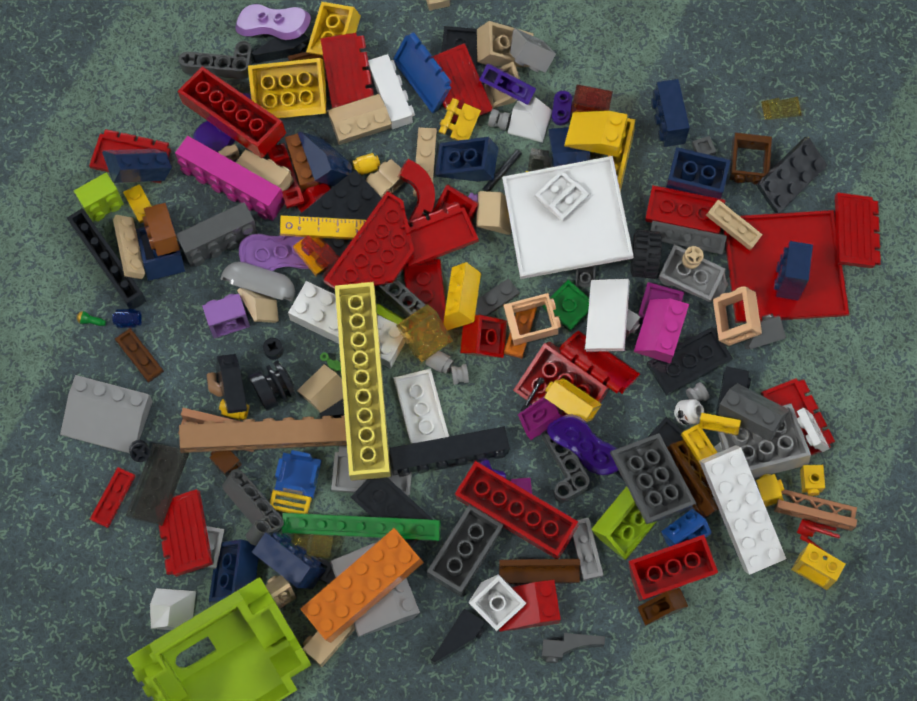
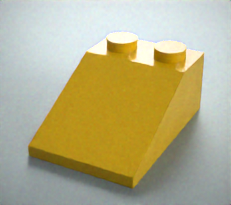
[306,2,361,56]
[564,111,627,157]

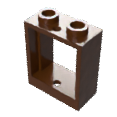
[729,132,772,185]

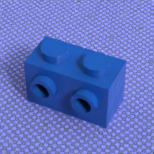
[661,509,712,547]

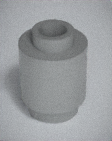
[424,348,454,374]

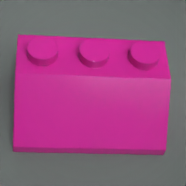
[634,298,689,364]

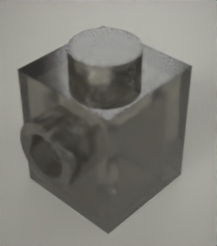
[528,148,552,172]

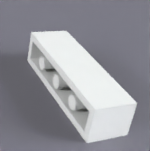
[368,54,415,129]

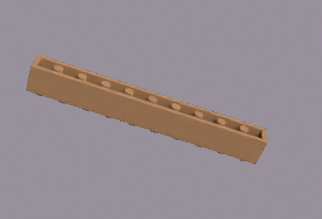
[179,415,347,453]

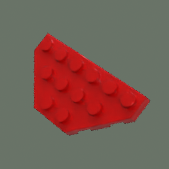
[324,191,414,289]

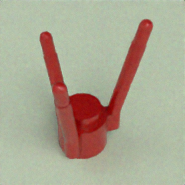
[797,519,840,558]

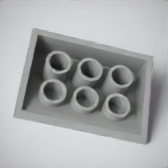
[60,375,153,454]
[718,404,811,478]
[330,542,420,637]

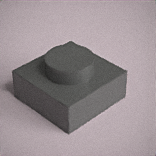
[692,136,716,156]

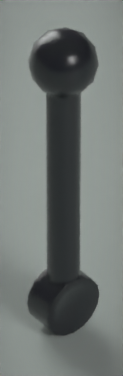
[520,377,545,411]

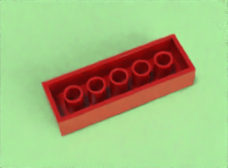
[177,66,286,159]
[454,461,579,559]

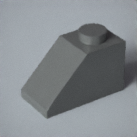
[744,314,786,349]

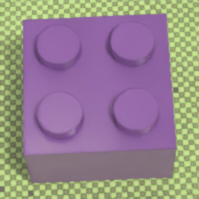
[202,294,250,339]

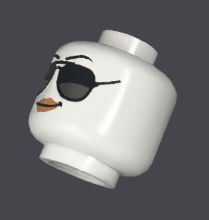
[674,399,704,425]

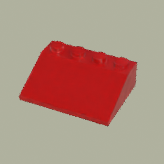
[513,342,610,416]

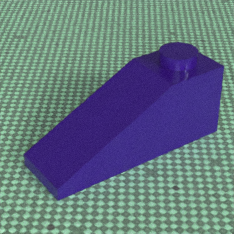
[479,63,536,105]

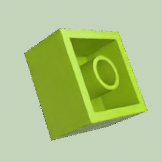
[74,172,124,222]

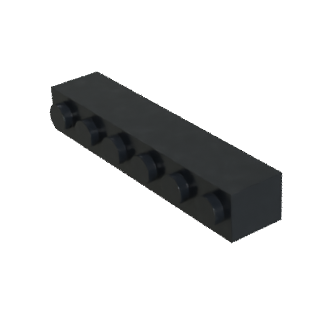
[67,208,146,311]
[389,426,510,477]

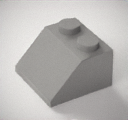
[510,28,556,73]

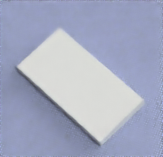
[585,279,630,352]
[394,368,449,444]

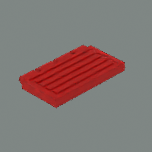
[320,33,374,109]
[431,43,493,124]
[89,129,171,184]
[835,192,881,268]
[406,203,479,268]
[559,331,640,394]
[761,378,835,456]
[156,489,213,577]

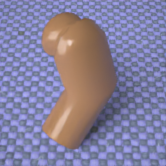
[207,373,222,397]

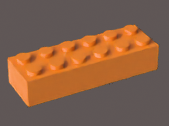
[300,528,424,643]

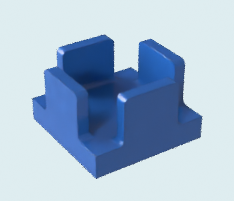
[274,450,322,498]

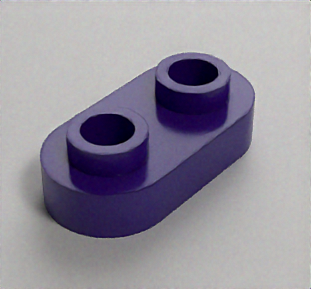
[552,91,572,126]

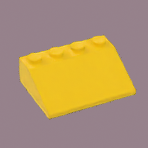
[248,58,326,118]

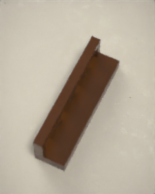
[667,440,719,519]
[499,559,580,584]

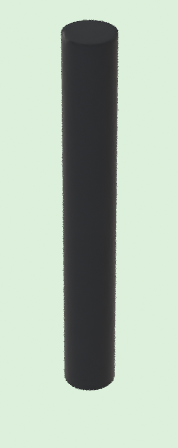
[482,149,522,192]

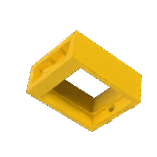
[544,378,602,423]
[791,543,846,590]

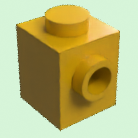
[800,465,825,496]
[756,474,784,507]

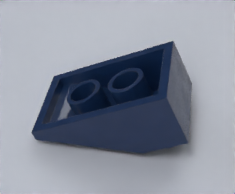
[548,127,590,167]
[298,131,352,186]
[435,137,498,182]
[136,221,185,281]

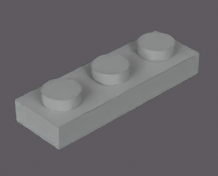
[572,518,603,581]

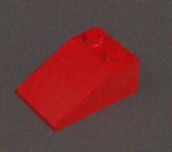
[499,580,561,632]

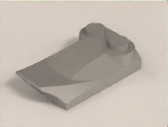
[658,244,728,302]

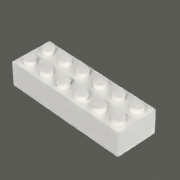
[288,281,408,369]
[699,445,786,575]

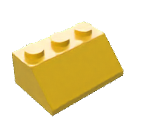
[443,262,481,331]

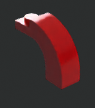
[397,159,435,226]

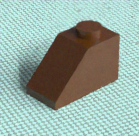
[637,588,688,626]

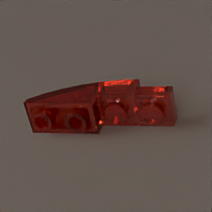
[300,235,339,288]

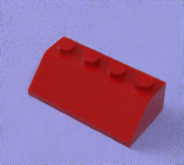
[628,535,718,601]

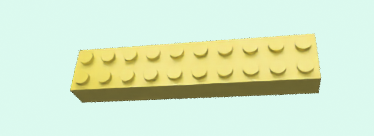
[335,282,391,481]

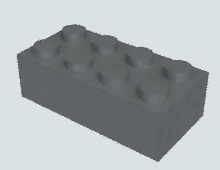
[176,202,258,267]
[427,504,503,597]

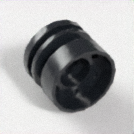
[248,360,296,411]

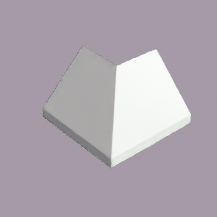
[508,97,552,143]
[469,574,526,631]
[150,588,196,630]

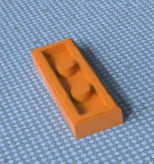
[504,307,537,359]

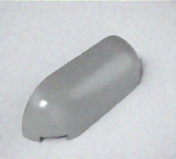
[220,262,295,302]

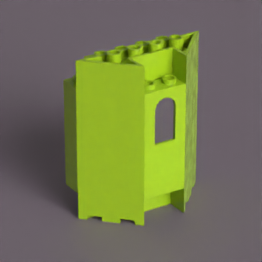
[127,577,312,701]

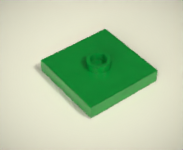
[542,280,589,332]

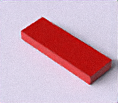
[90,467,136,528]

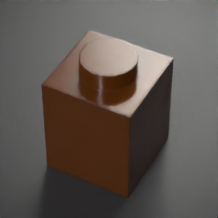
[209,451,242,477]

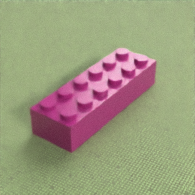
[175,136,285,221]

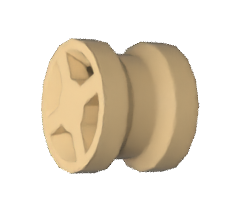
[682,246,704,269]

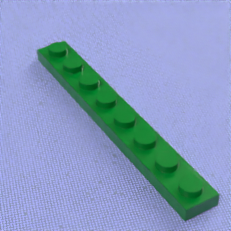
[282,512,441,541]

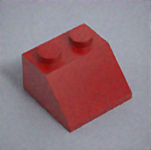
[460,315,507,358]

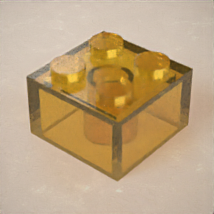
[396,304,453,363]

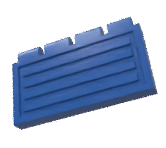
[393,32,451,113]

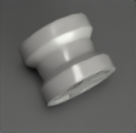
[451,364,469,385]
[686,382,709,402]

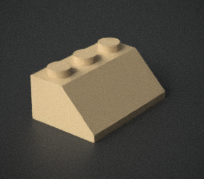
[327,94,392,145]

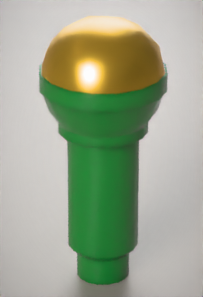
[77,311,106,326]

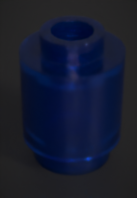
[112,309,142,328]

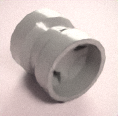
[488,109,511,131]

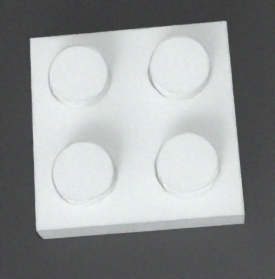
[797,408,830,452]

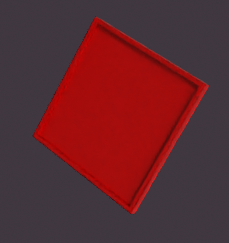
[723,210,849,323]

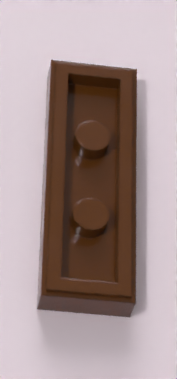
[115,328,164,383]

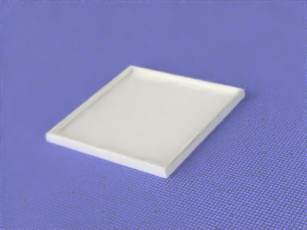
[502,156,634,279]

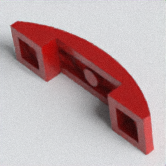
[268,143,305,208]

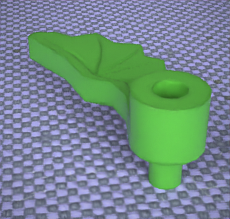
[320,353,341,371]

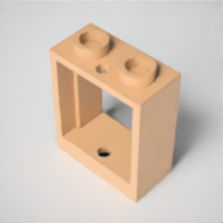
[713,287,762,346]
[504,293,561,346]

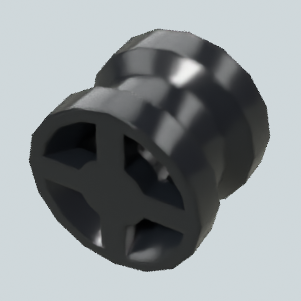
[263,337,283,360]
[129,440,150,462]

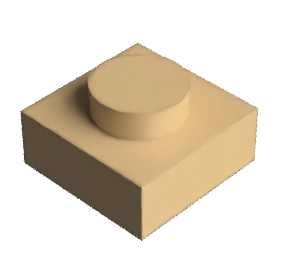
[219,144,240,161]

